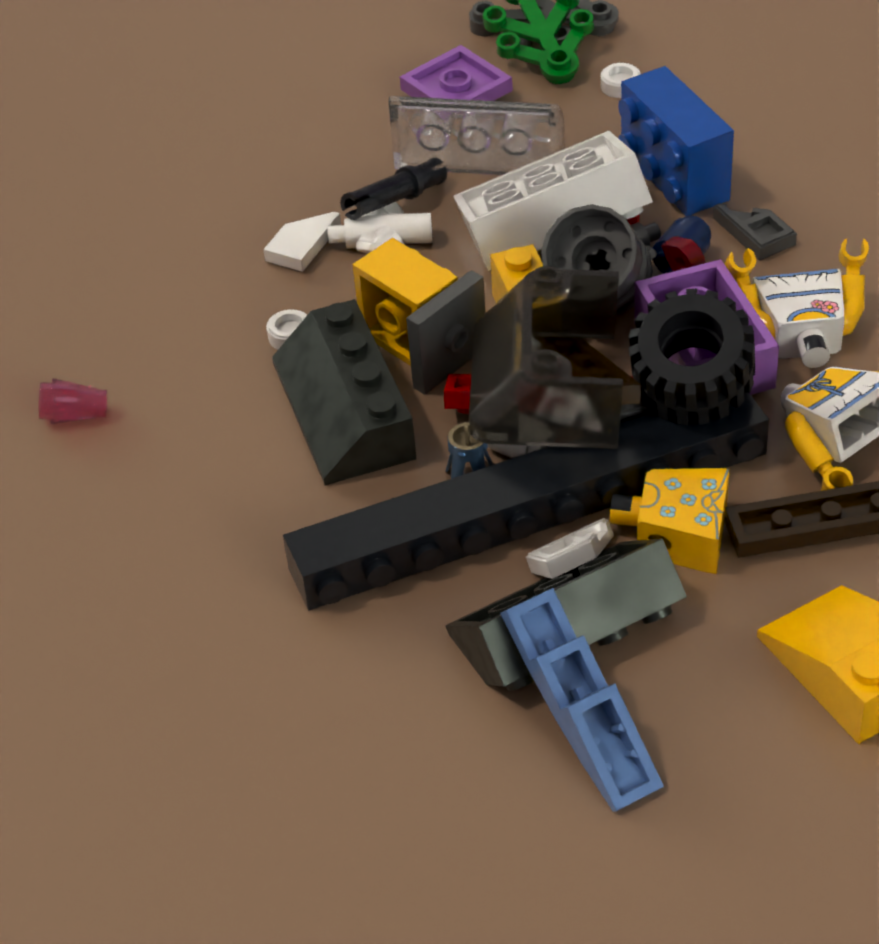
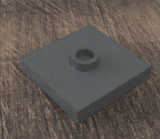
[406,270,488,395]

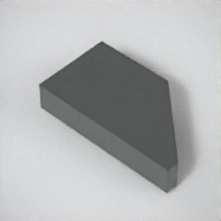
[713,203,797,260]

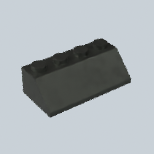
[272,299,417,485]
[445,538,687,691]

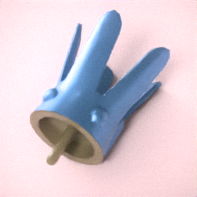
[445,422,494,479]

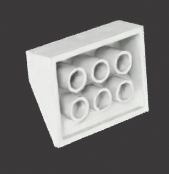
[453,131,653,271]

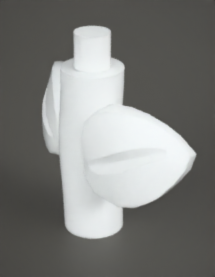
[328,202,433,253]

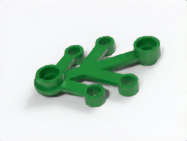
[483,0,594,84]

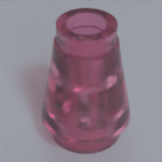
[38,378,107,424]

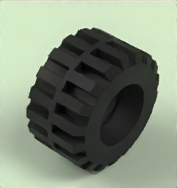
[628,288,755,425]

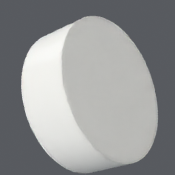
[601,63,641,98]
[266,309,307,350]

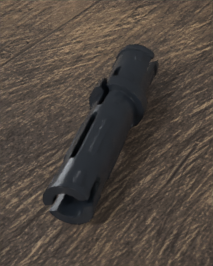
[340,158,447,220]

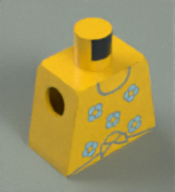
[609,468,730,574]

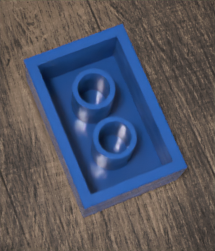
[618,66,734,216]

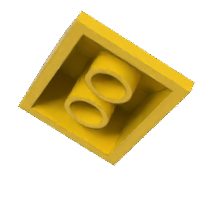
[757,585,879,744]

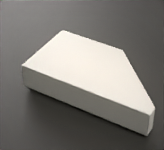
[263,212,341,272]
[525,518,614,579]

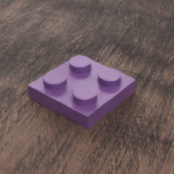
[400,45,513,124]

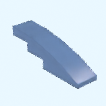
[500,588,664,812]

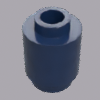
[652,215,711,274]

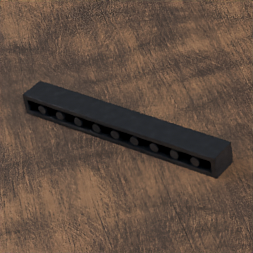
[283,393,769,611]

